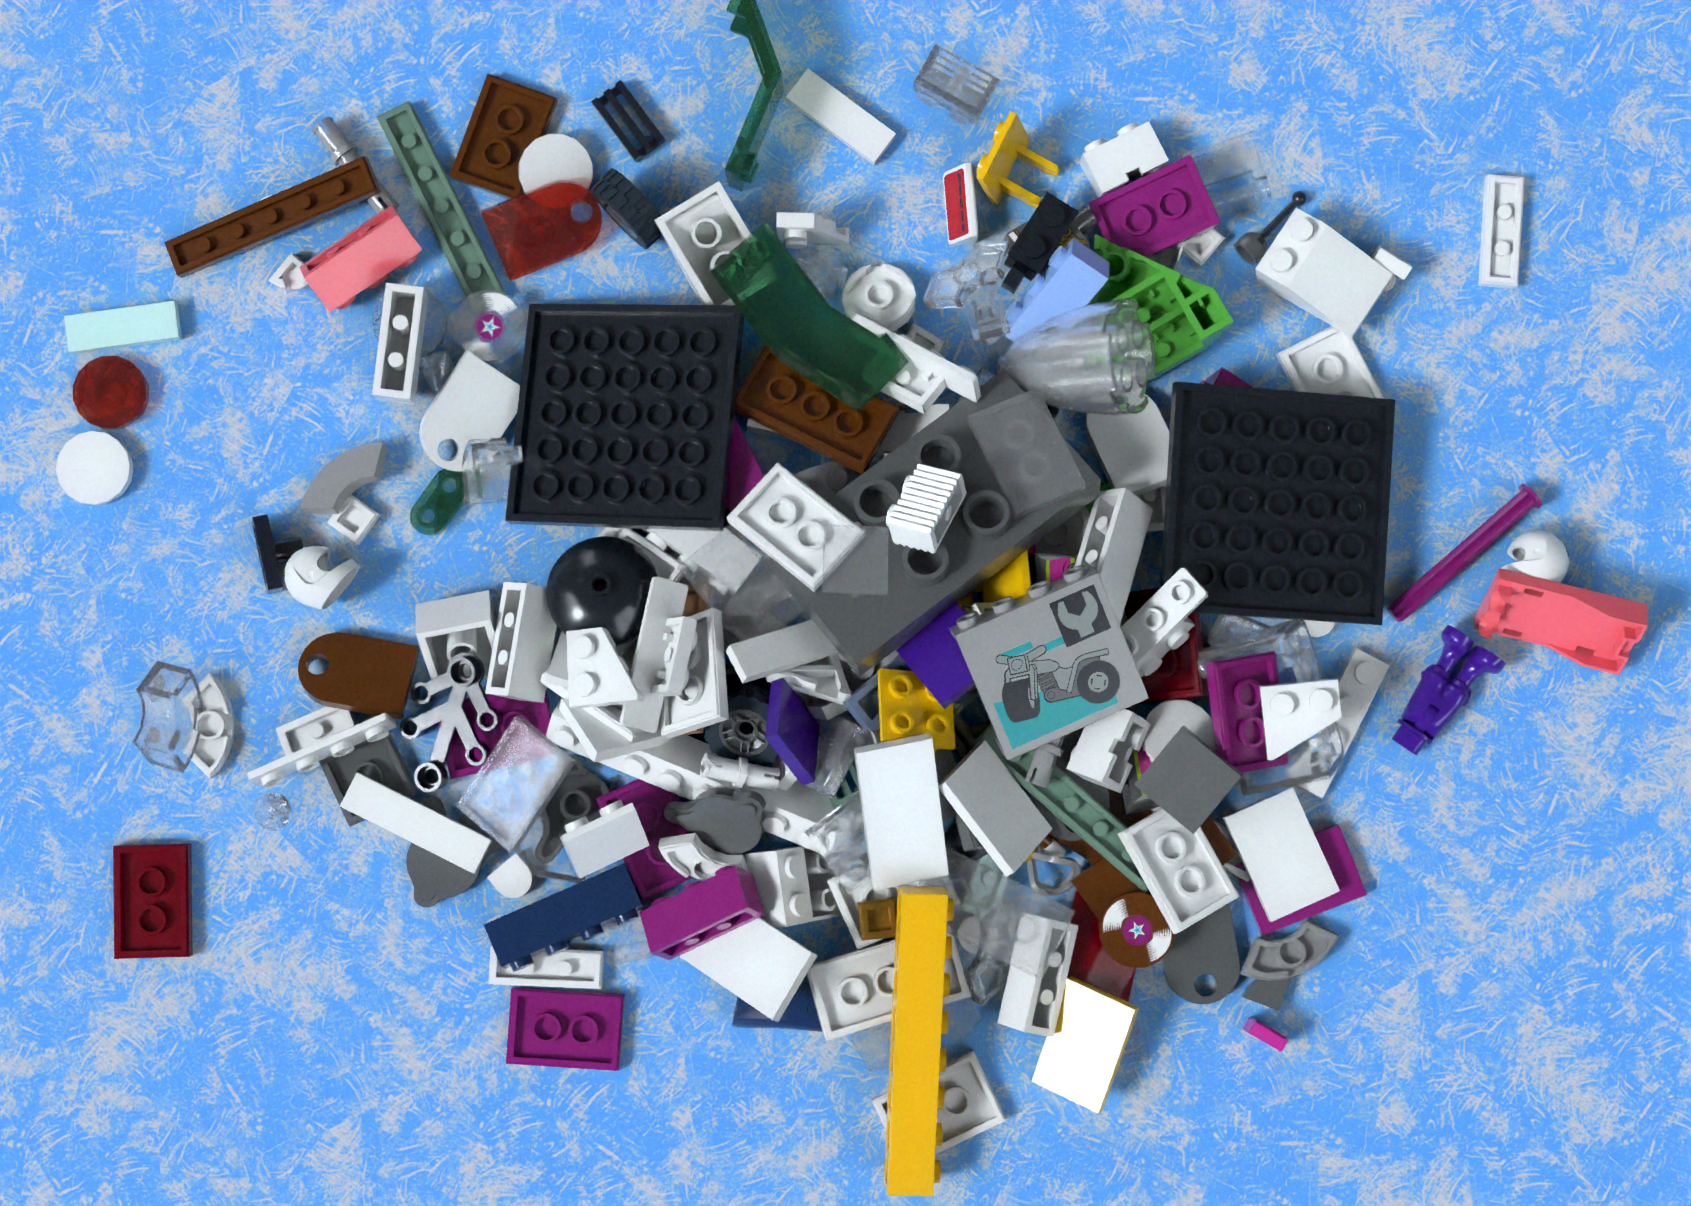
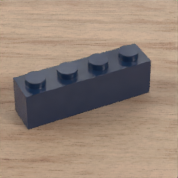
[484,863,644,972]

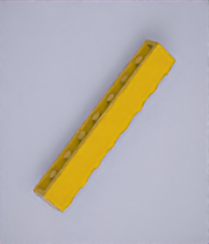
[884,885,954,1196]

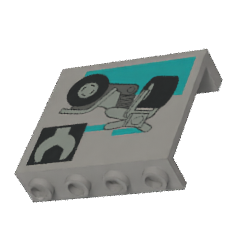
[949,565,1149,760]

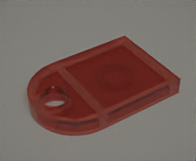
[481,180,602,281]

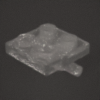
[804,791,871,894]

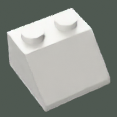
[415,590,498,680]

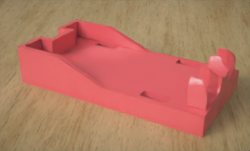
[1474,568,1648,675]

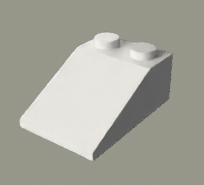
[654,181,777,305]
[1255,208,1393,338]

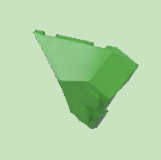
[1084,234,1235,400]

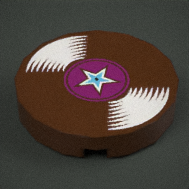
[1098,892,1175,968]

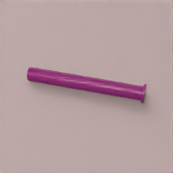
[1387,484,1543,622]

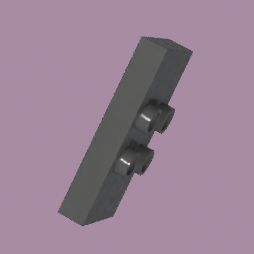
[763,369,1101,677]

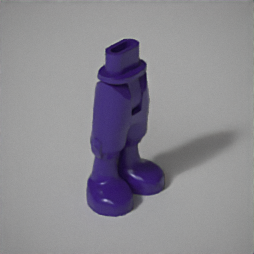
[1392,625,1506,756]

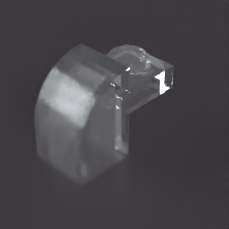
[462,438,523,505]

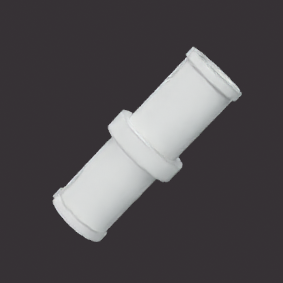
[700,753,780,792]

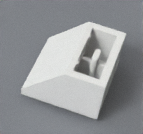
[560,800,650,879]
[746,841,840,928]

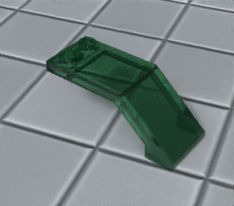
[725,0,784,192]
[709,223,909,411]

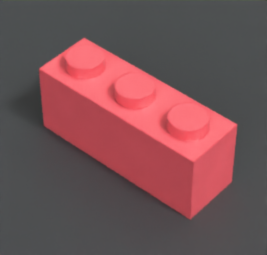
[300,205,422,312]

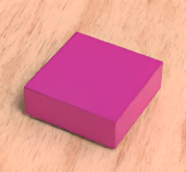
[1243,1017,1288,1052]

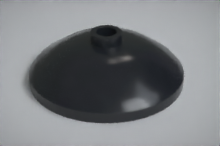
[546,536,658,646]

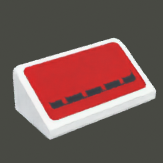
[943,163,979,245]

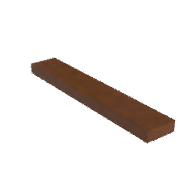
[164,156,381,278]

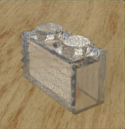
[913,44,1000,125]

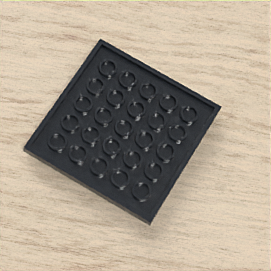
[505,304,745,531]
[1160,382,1395,625]

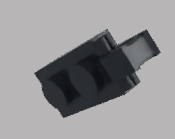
[1001,192,1079,294]

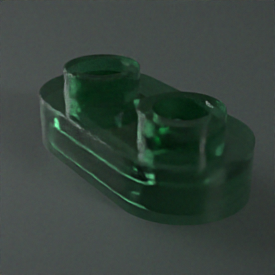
[410,469,471,536]

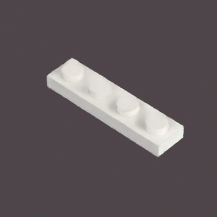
[1287,648,1390,798]

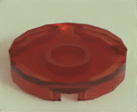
[73,356,149,430]

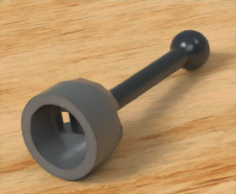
[1234,191,1307,265]

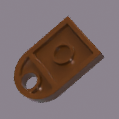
[298,632,420,720]

